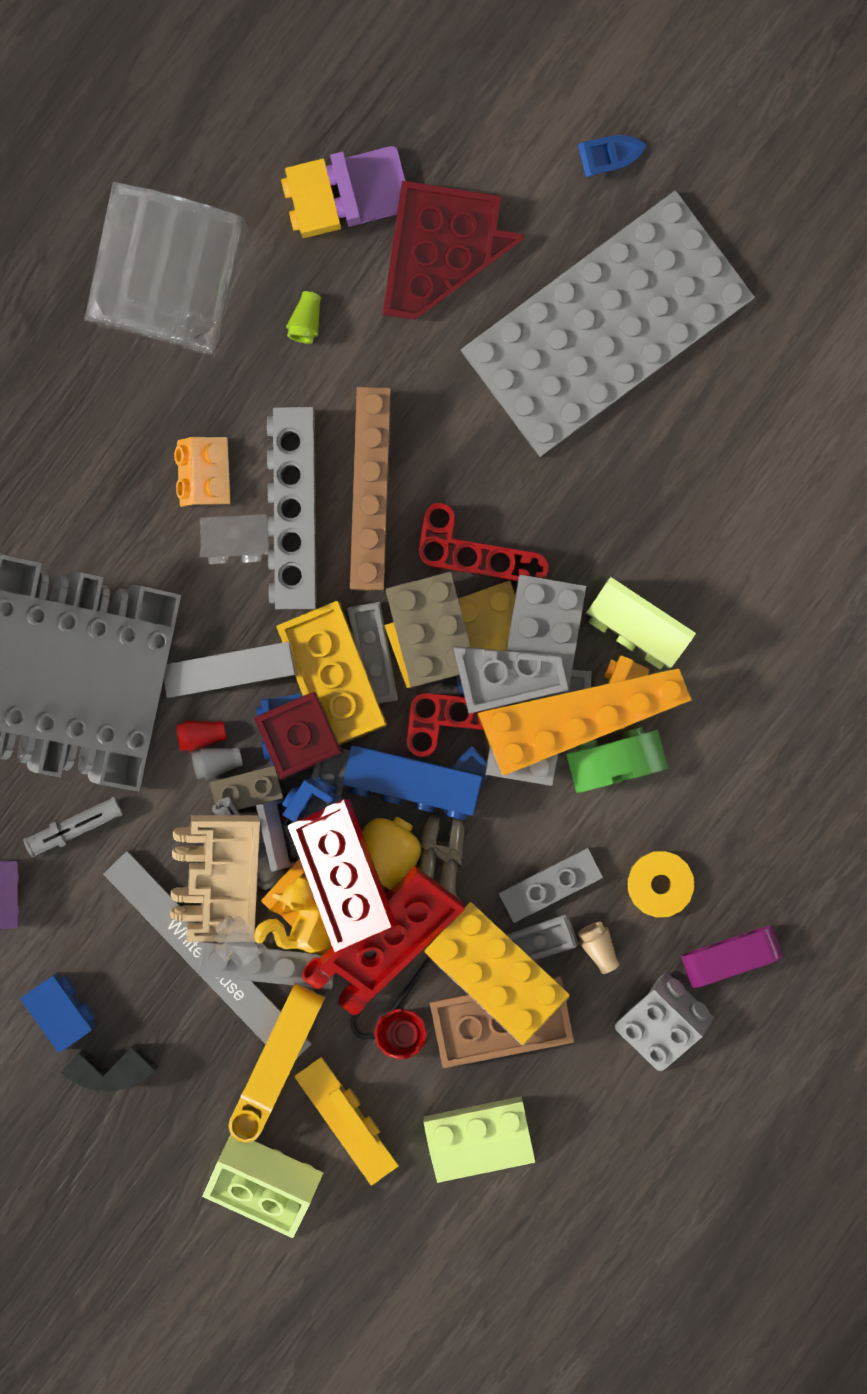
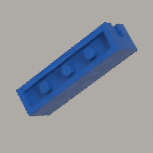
[342,745,485,820]

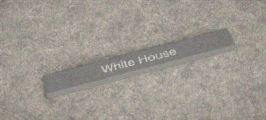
[103,851,312,1059]

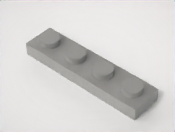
[198,942,334,989]

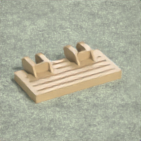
[170,815,260,942]

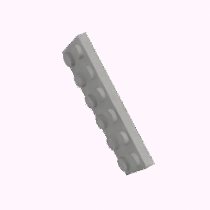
[485,575,586,786]

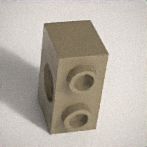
[210,766,285,810]

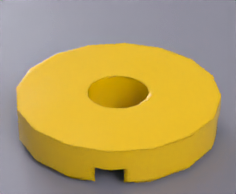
[628,851,694,918]

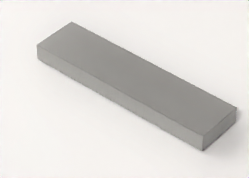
[163,642,297,698]

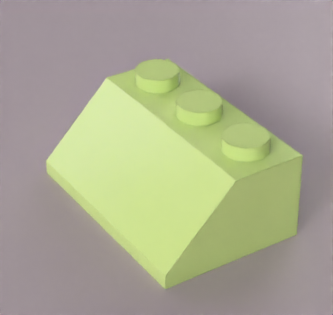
[585,577,696,670]
[423,1096,535,1183]
[202,1133,323,1238]

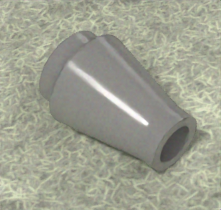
[192,747,242,781]

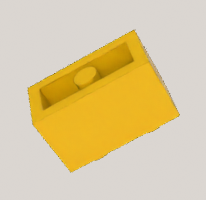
[281,158,341,239]

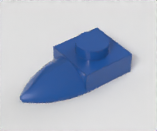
[578,135,646,177]

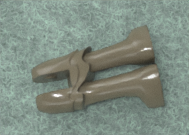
[419,814,464,902]

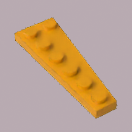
[477,669,691,776]

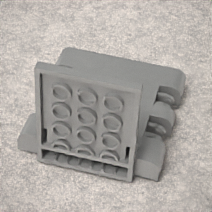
[0,554,181,792]

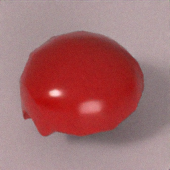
[374,1009,428,1060]

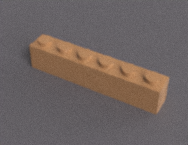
[350,387,391,592]

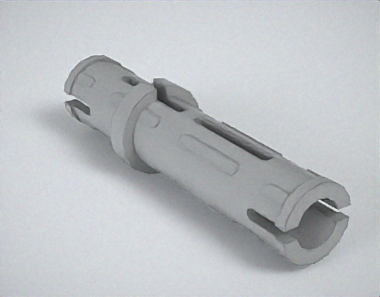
[23,796,123,858]

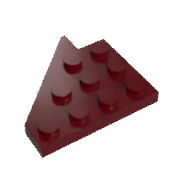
[382,180,524,320]

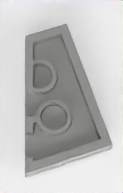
[453,646,568,713]

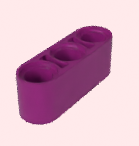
[681,925,784,988]

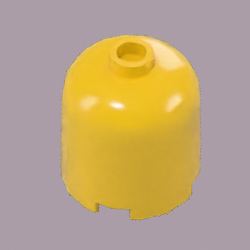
[362,817,421,895]

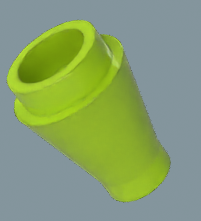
[286,291,322,344]

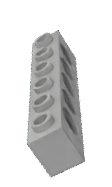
[267,407,317,610]

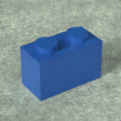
[20,972,96,1053]

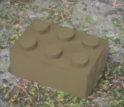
[385,572,470,688]

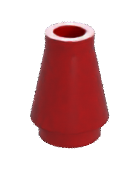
[176,720,226,753]

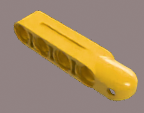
[229,983,325,1143]

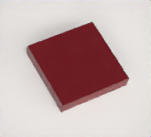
[254,691,343,780]

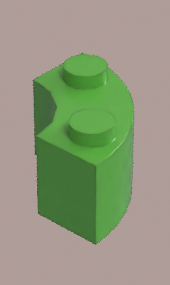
[566,727,668,793]

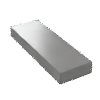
[347,602,398,704]

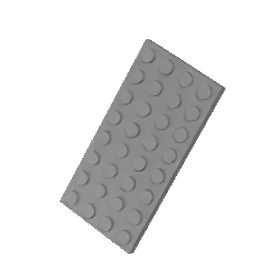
[461,190,755,457]

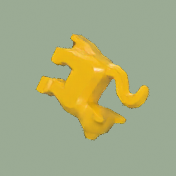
[254,876,332,956]

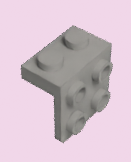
[615,971,714,1071]

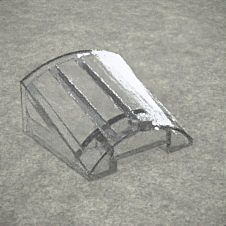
[85,182,248,356]

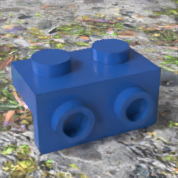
[282,777,339,822]

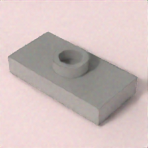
[506,913,579,961]

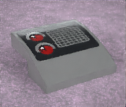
[256,798,300,872]

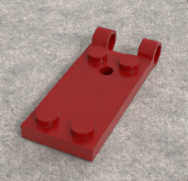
[302,866,465,1015]

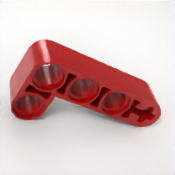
[419,503,548,582]
[407,693,484,757]

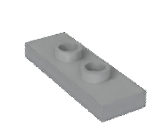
[499,847,603,923]

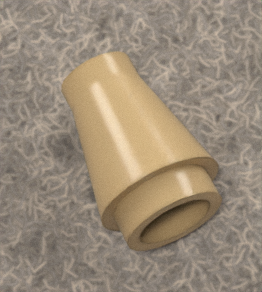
[578,921,620,974]

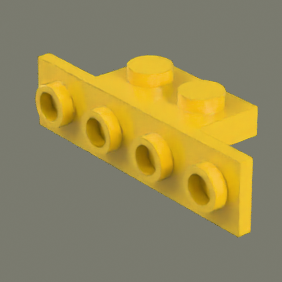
[294,1056,399,1186]

